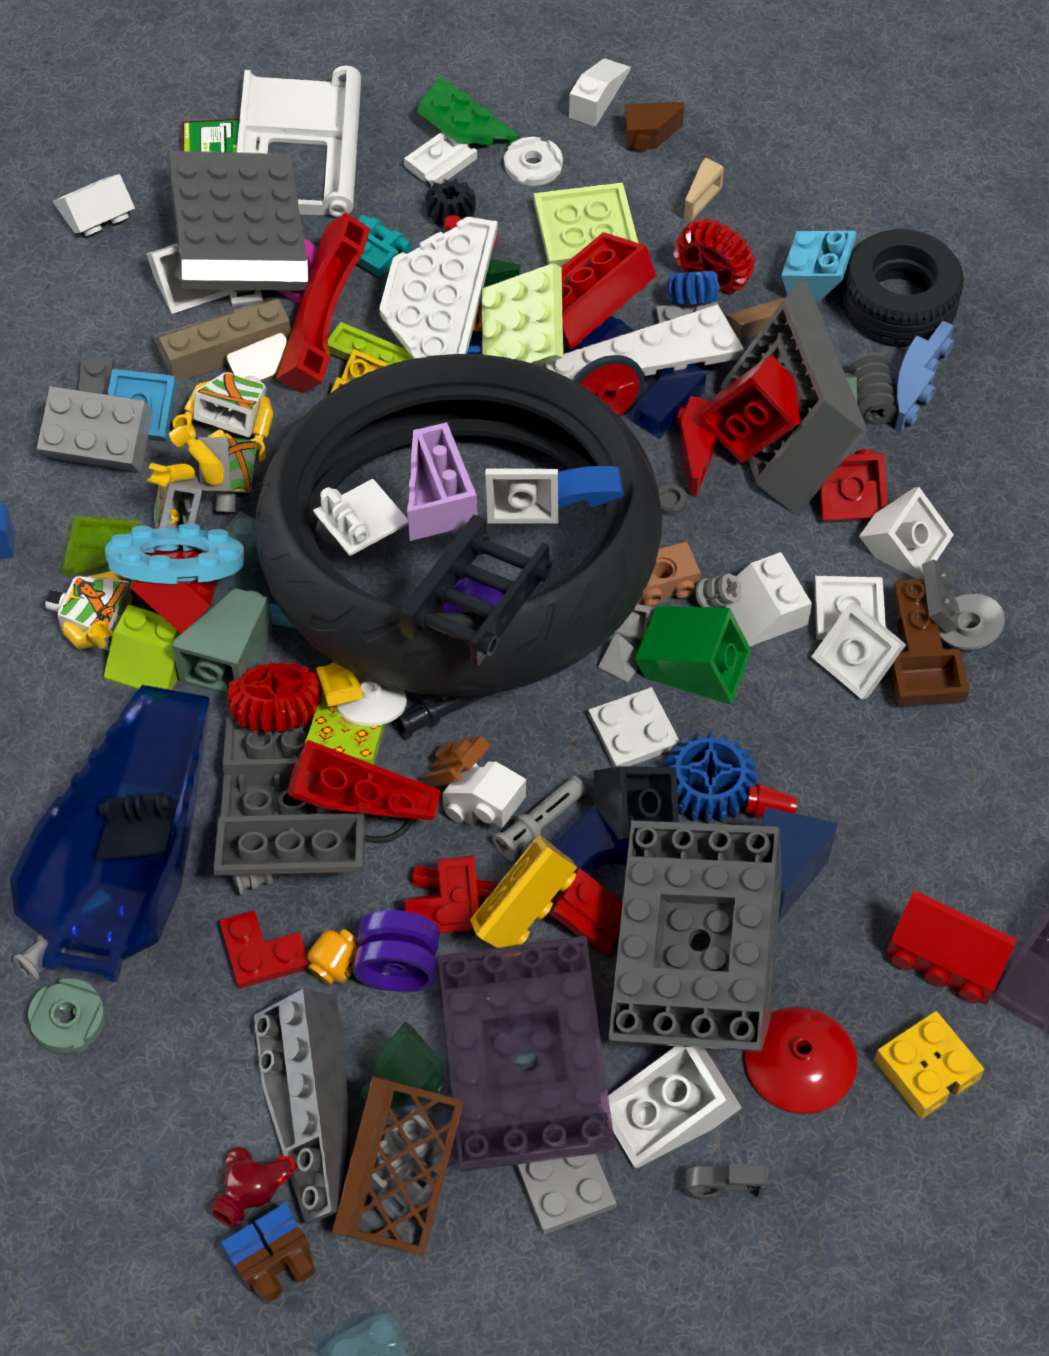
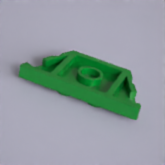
[417,77,519,146]

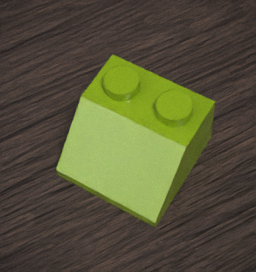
[104,604,181,700]

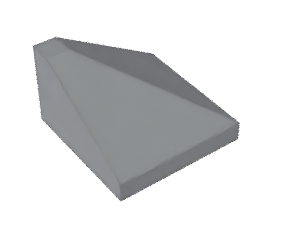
[615,604,655,640]
[598,634,639,685]

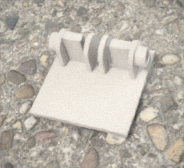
[313,479,408,556]

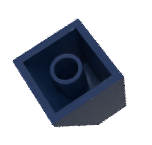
[761,807,837,923]

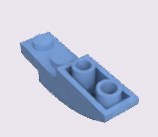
[894,321,954,433]

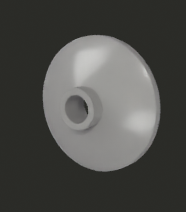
[938,594,1005,650]

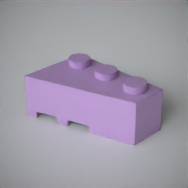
[407,422,478,541]

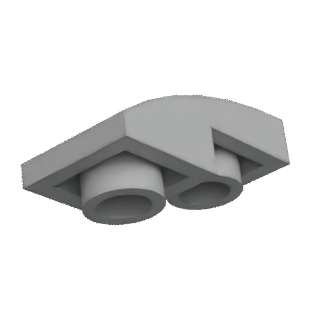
[370,1110,440,1196]

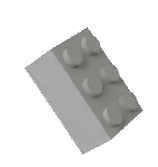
[37,386,153,473]

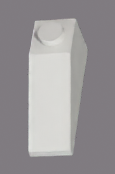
[569,58,631,127]

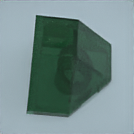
[360,1022,445,1109]

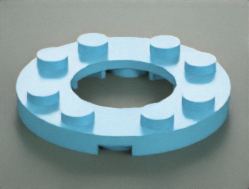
[105,524,244,584]

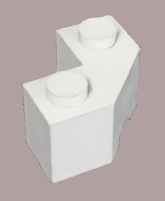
[443,762,526,828]

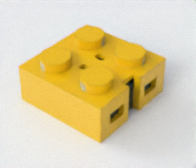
[874,1011,985,1119]

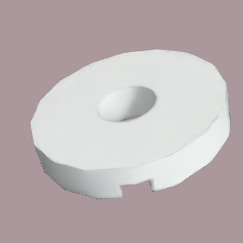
[504,136,563,186]

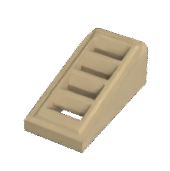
[684,158,724,222]

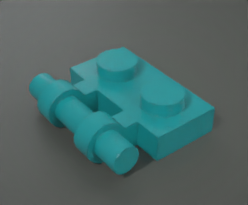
[356,215,412,277]

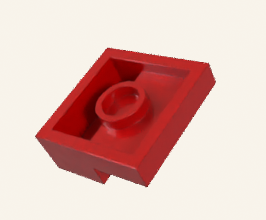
[817,449,888,523]

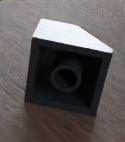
[593,766,679,839]

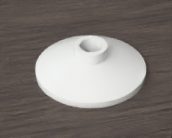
[337,678,407,726]

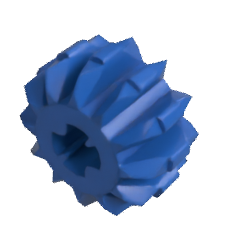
[667,271,720,305]

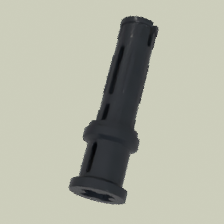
[394,693,494,740]

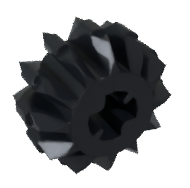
[425,178,476,226]

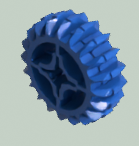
[664,731,758,823]

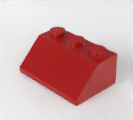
[698,355,801,463]
[130,551,218,634]
[886,890,1017,1006]

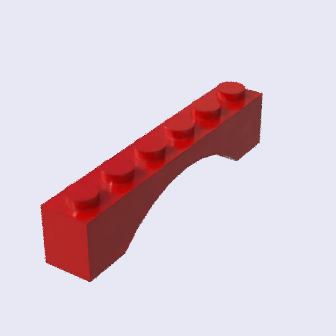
[276,213,371,393]

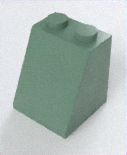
[172,588,273,695]

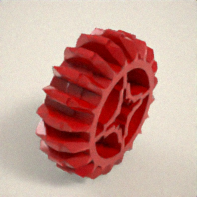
[673,217,756,294]
[227,661,322,734]

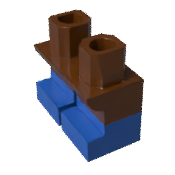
[221,1203,316,1304]

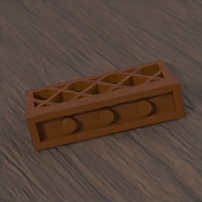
[332,1077,464,1256]

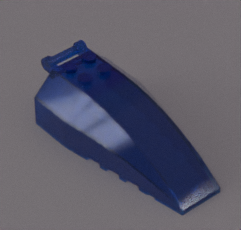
[10,684,210,982]

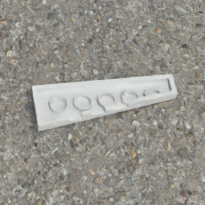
[543,305,744,380]

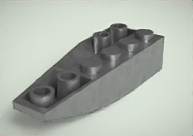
[254,989,348,1224]

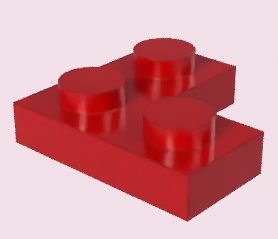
[404,855,479,934]
[219,910,309,989]

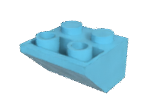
[781,231,857,302]

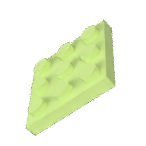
[534,183,638,267]
[482,263,563,366]

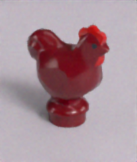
[209,1146,297,1228]

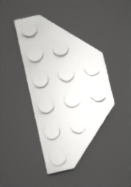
[379,217,498,359]

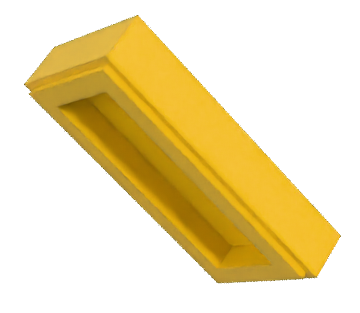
[316,663,363,707]

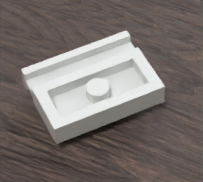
[404,132,477,187]

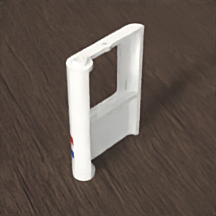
[237,66,361,217]

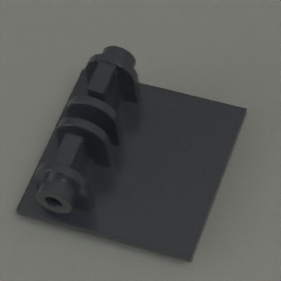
[96,792,178,861]

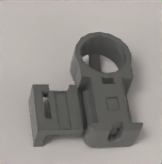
[685,1164,766,1200]

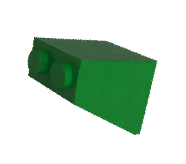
[635,606,752,705]

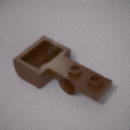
[888,579,969,706]

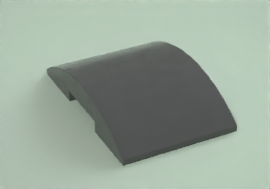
[214,716,367,876]

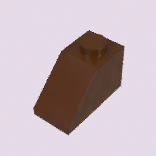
[624,102,684,151]

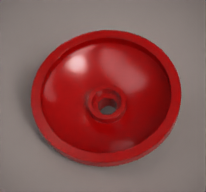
[744,1007,857,1114]

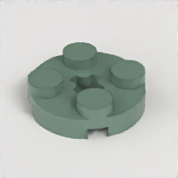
[28,978,105,1053]

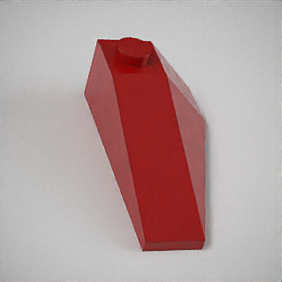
[287,740,441,821]

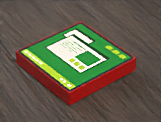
[182,118,240,152]

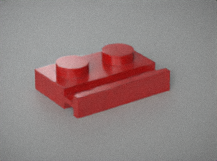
[549,868,623,955]

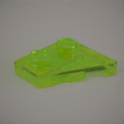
[63,516,141,576]

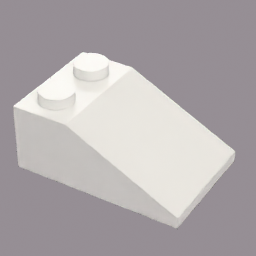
[597,1046,742,1168]

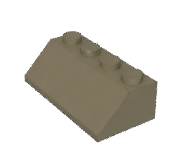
[153,297,291,382]

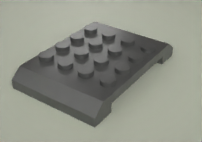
[166,150,308,290]

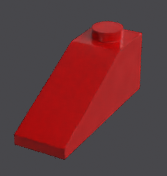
[676,396,719,497]

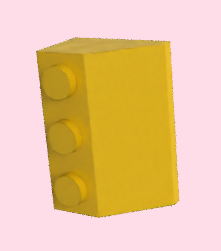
[470,835,577,954]

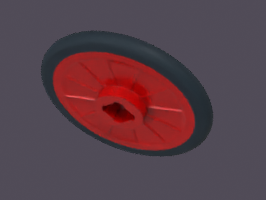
[573,355,645,416]

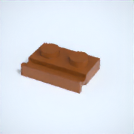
[419,736,491,787]

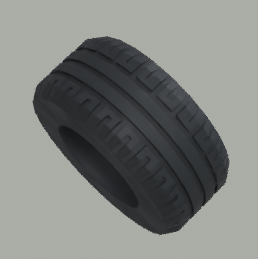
[841,229,964,346]

